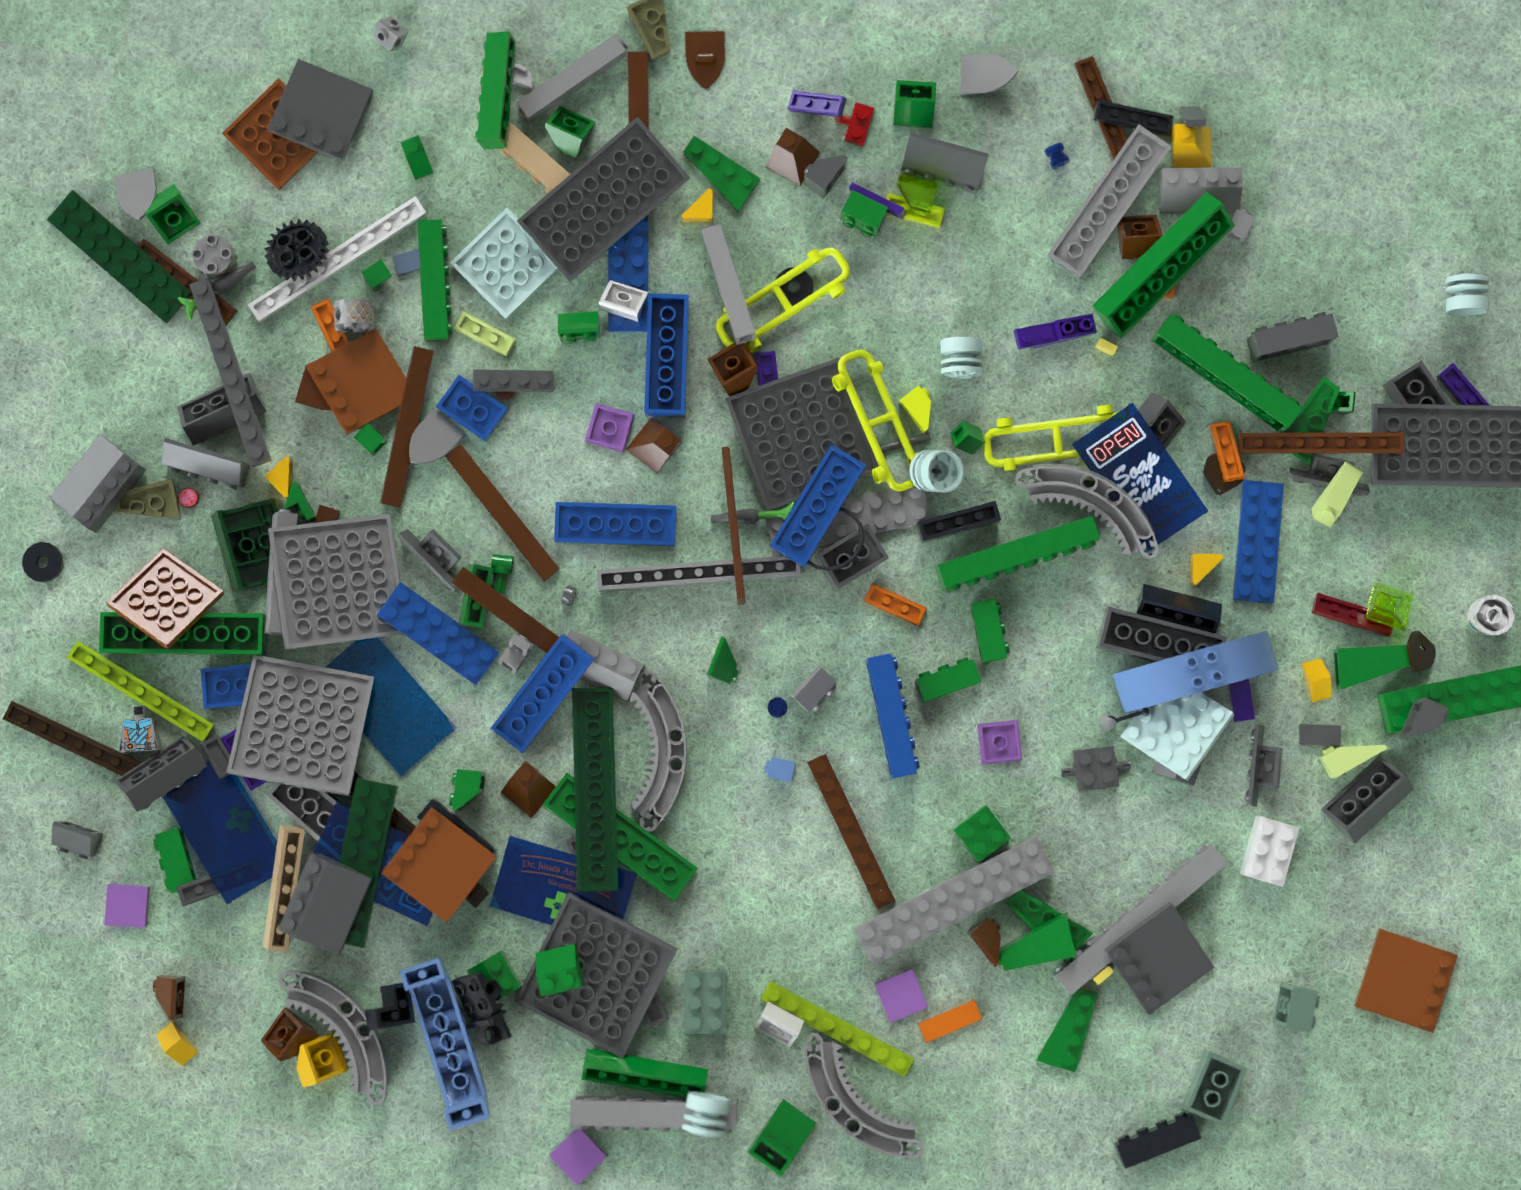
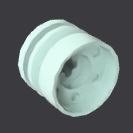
[1445,273,1489,316]
[940,337,983,379]
[910,450,963,493]
[682,1092,731,1137]

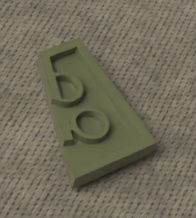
[626,0,670,61]
[116,479,182,519]

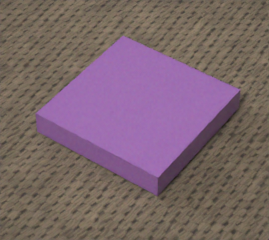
[585,403,634,453]
[977,720,1022,764]
[104,884,150,928]
[875,969,928,1023]
[549,1129,607,1185]

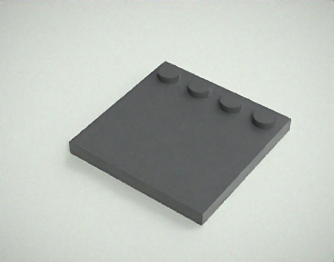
[268,59,373,162]
[1104,902,1214,1015]

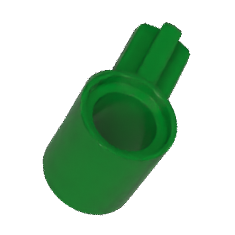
[491,554,514,594]

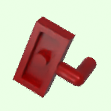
[835,102,874,147]

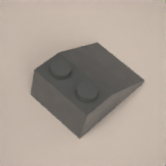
[814,524,889,592]

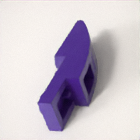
[1014,313,1097,350]

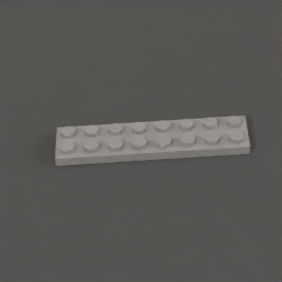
[1047,124,1172,278]
[766,486,931,556]

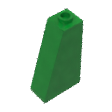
[1334,645,1410,690]
[999,912,1077,971]

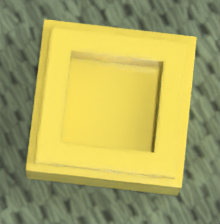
[1095,337,1118,356]
[1091,965,1114,985]

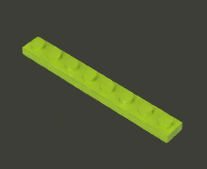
[66,641,215,742]
[760,981,914,1077]

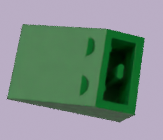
[747,1099,816,1177]

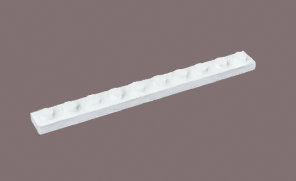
[248,196,427,322]

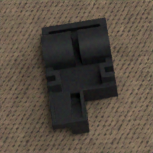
[452,972,512,1046]

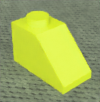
[899,385,931,434]

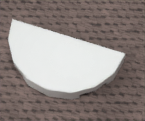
[512,64,533,90]

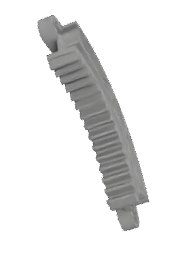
[1016,464,1159,559]
[630,670,687,832]
[279,970,389,1105]
[805,1032,924,1158]

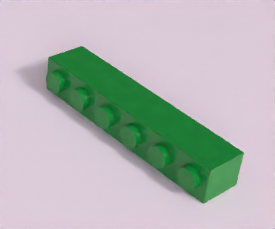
[475,31,516,150]
[417,219,453,343]
[581,1048,708,1098]

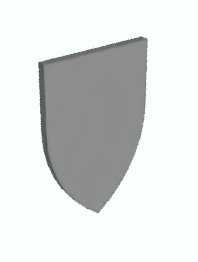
[960,54,1019,95]
[114,168,156,220]
[409,409,465,464]

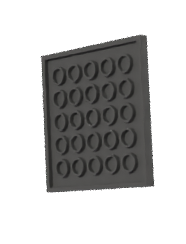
[725,357,879,511]
[514,892,678,1059]

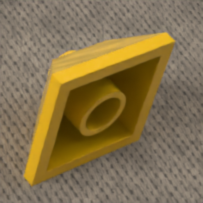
[1171,124,1212,168]
[296,1032,349,1088]

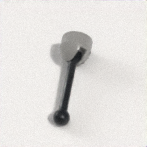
[1100,708,1150,732]

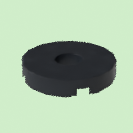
[776,267,813,307]
[22,542,64,582]

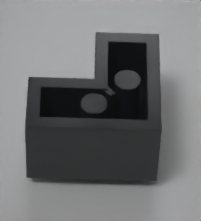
[365,983,415,1031]

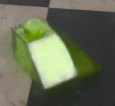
[896,173,938,215]
[1366,582,1413,631]

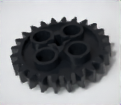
[265,219,329,281]

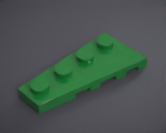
[683,136,760,212]
[1283,377,1340,466]
[1006,889,1093,961]
[1036,988,1098,1072]

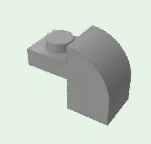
[498,633,534,675]

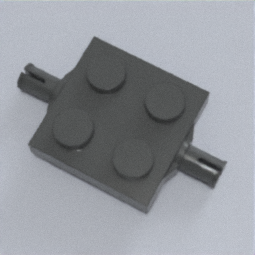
[1061,746,1131,792]

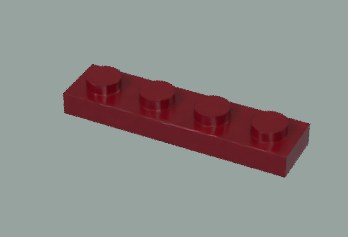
[1311,593,1395,637]

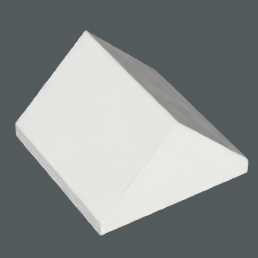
[599,280,648,322]
[754,1002,804,1047]

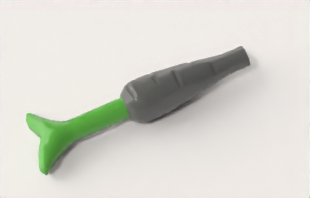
[178,261,257,320]
[711,501,795,524]

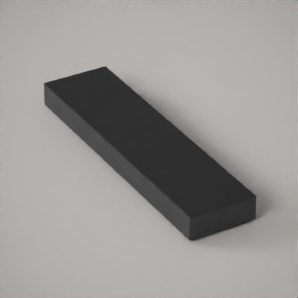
[1093,99,1174,136]

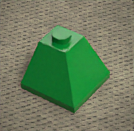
[545,106,595,159]
[145,184,201,245]
[707,636,739,685]

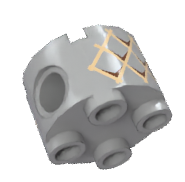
[191,234,237,279]
[334,299,375,334]

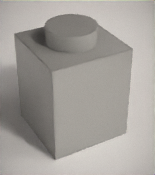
[1226,209,1255,243]

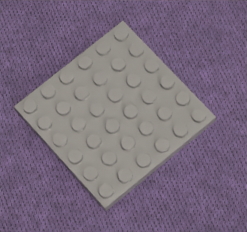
[268,514,402,650]
[227,655,375,796]

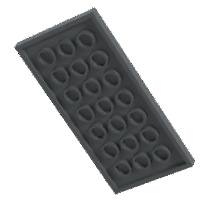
[517,117,690,282]
[1372,403,1521,488]

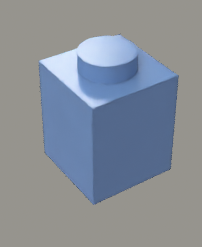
[764,757,796,782]

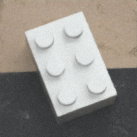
[1239,816,1299,887]

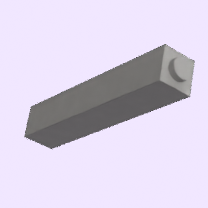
[517,34,627,123]
[701,224,756,345]
[264,509,298,636]

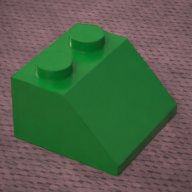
[536,943,585,997]
[467,950,522,1001]

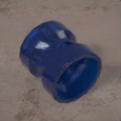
[1044,142,1070,169]
[767,697,788,718]

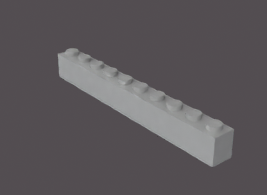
[597,556,801,592]
[1053,844,1227,995]

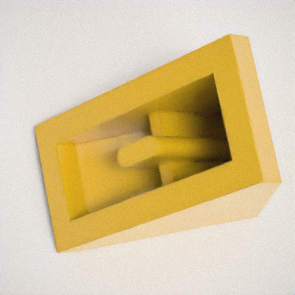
[681,188,713,223]
[264,457,293,499]
[1190,554,1224,587]
[1301,658,1332,702]
[156,1021,198,1066]

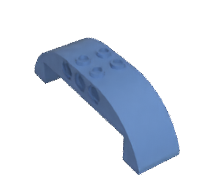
[1112,631,1279,713]
[400,958,490,1131]

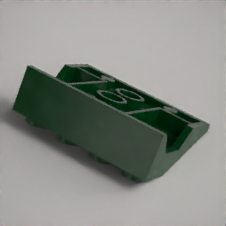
[211,498,278,593]

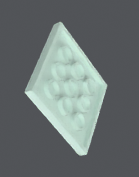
[450,208,558,320]
[1120,692,1234,781]

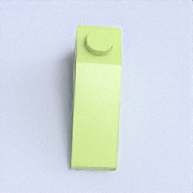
[1311,461,1363,528]
[1318,745,1387,779]

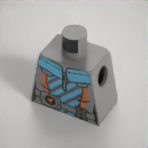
[119,706,162,753]

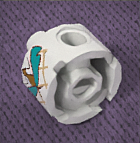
[1467,595,1514,637]

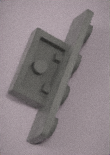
[1288,454,1370,496]
[397,529,462,592]
[1246,725,1282,807]

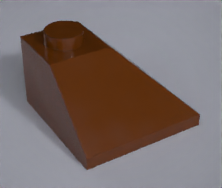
[766,128,820,186]
[1117,215,1163,260]
[707,342,758,397]
[626,418,682,474]
[501,761,556,818]
[968,917,1001,967]
[153,975,185,1021]
[260,1007,319,1062]

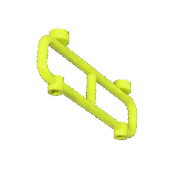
[716,248,850,354]
[832,349,917,492]
[983,405,1129,471]

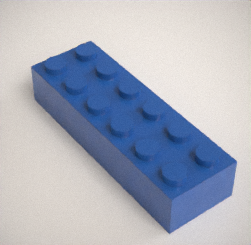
[644,293,689,418]
[866,653,920,779]

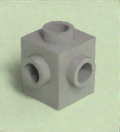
[373,16,409,52]

